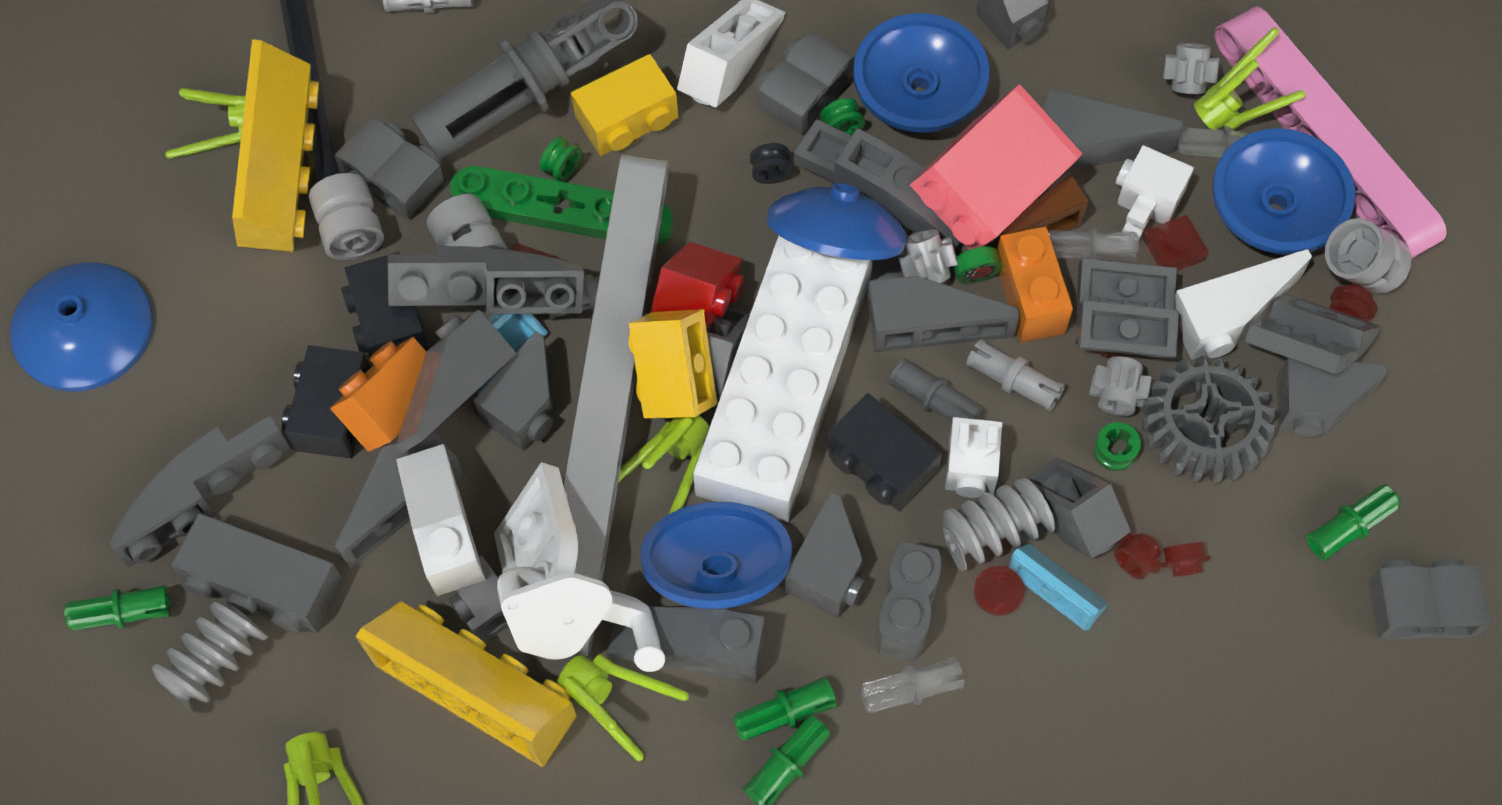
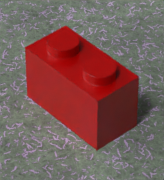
[651,241,745,328]

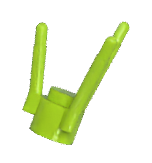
[1194,27,1306,132]
[165,88,246,159]
[619,415,710,514]
[558,654,689,762]
[283,732,365,805]

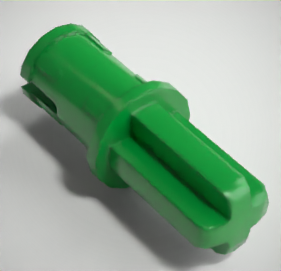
[1305,484,1400,562]
[64,585,171,630]
[733,677,836,741]
[741,716,830,805]

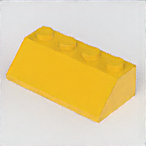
[232,39,319,252]
[355,601,577,768]

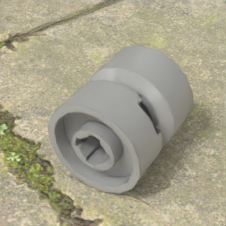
[309,173,384,261]
[426,194,508,250]
[1325,218,1412,294]

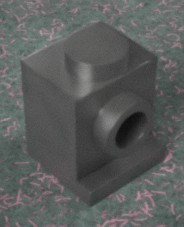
[449,555,508,643]

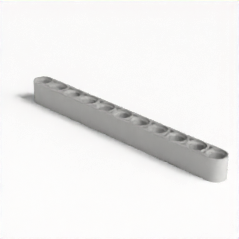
[564,154,669,659]

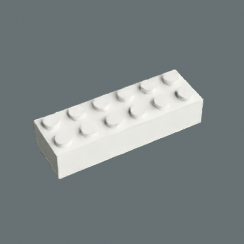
[693,236,872,523]

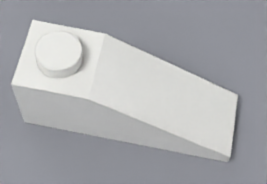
[677,0,786,108]
[1174,249,1312,360]
[396,444,486,596]

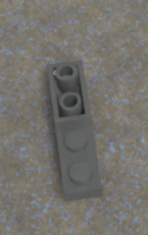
[794,119,960,250]
[388,246,584,314]
[109,415,291,567]

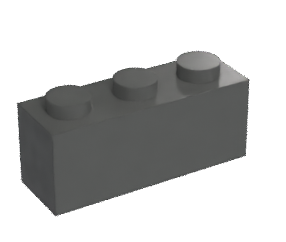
[171,513,343,633]

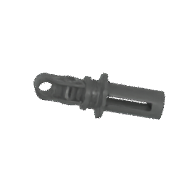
[410,0,638,161]

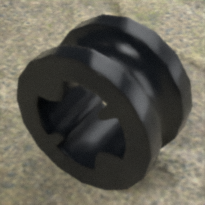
[749,143,792,184]

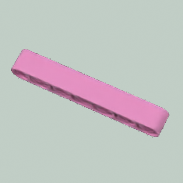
[1214,6,1447,259]

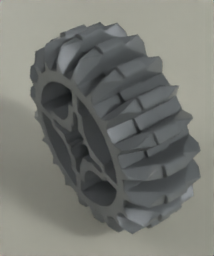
[1141,355,1276,485]

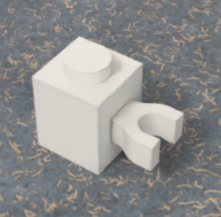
[1115,145,1194,241]
[945,417,1002,498]

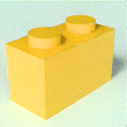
[571,54,679,156]
[628,309,717,418]

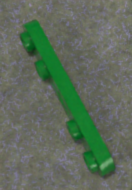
[450,166,673,246]

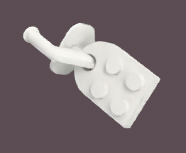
[494,462,665,672]

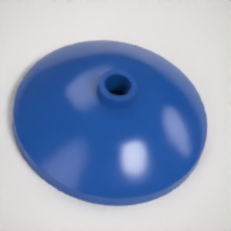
[853,13,990,132]
[1212,128,1355,255]
[766,183,907,260]
[10,262,153,392]
[640,502,792,610]

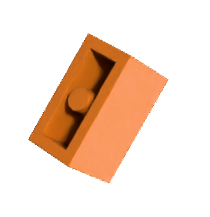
[997,226,1073,343]
[330,337,426,452]

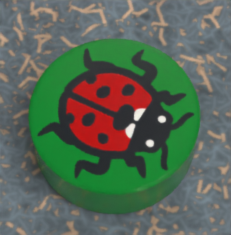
[953,246,1002,284]

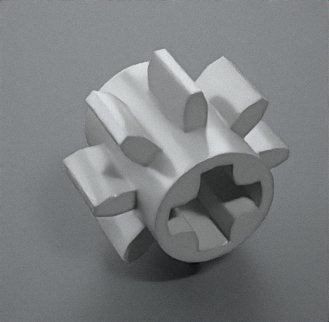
[1163,43,1219,94]
[899,229,958,283]
[1089,356,1152,416]

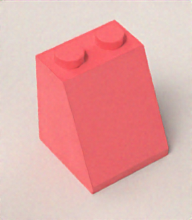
[910,84,1083,249]

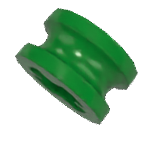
[820,98,865,136]
[539,136,582,182]
[1094,422,1141,471]

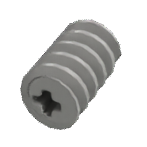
[942,477,1055,572]
[151,602,268,714]

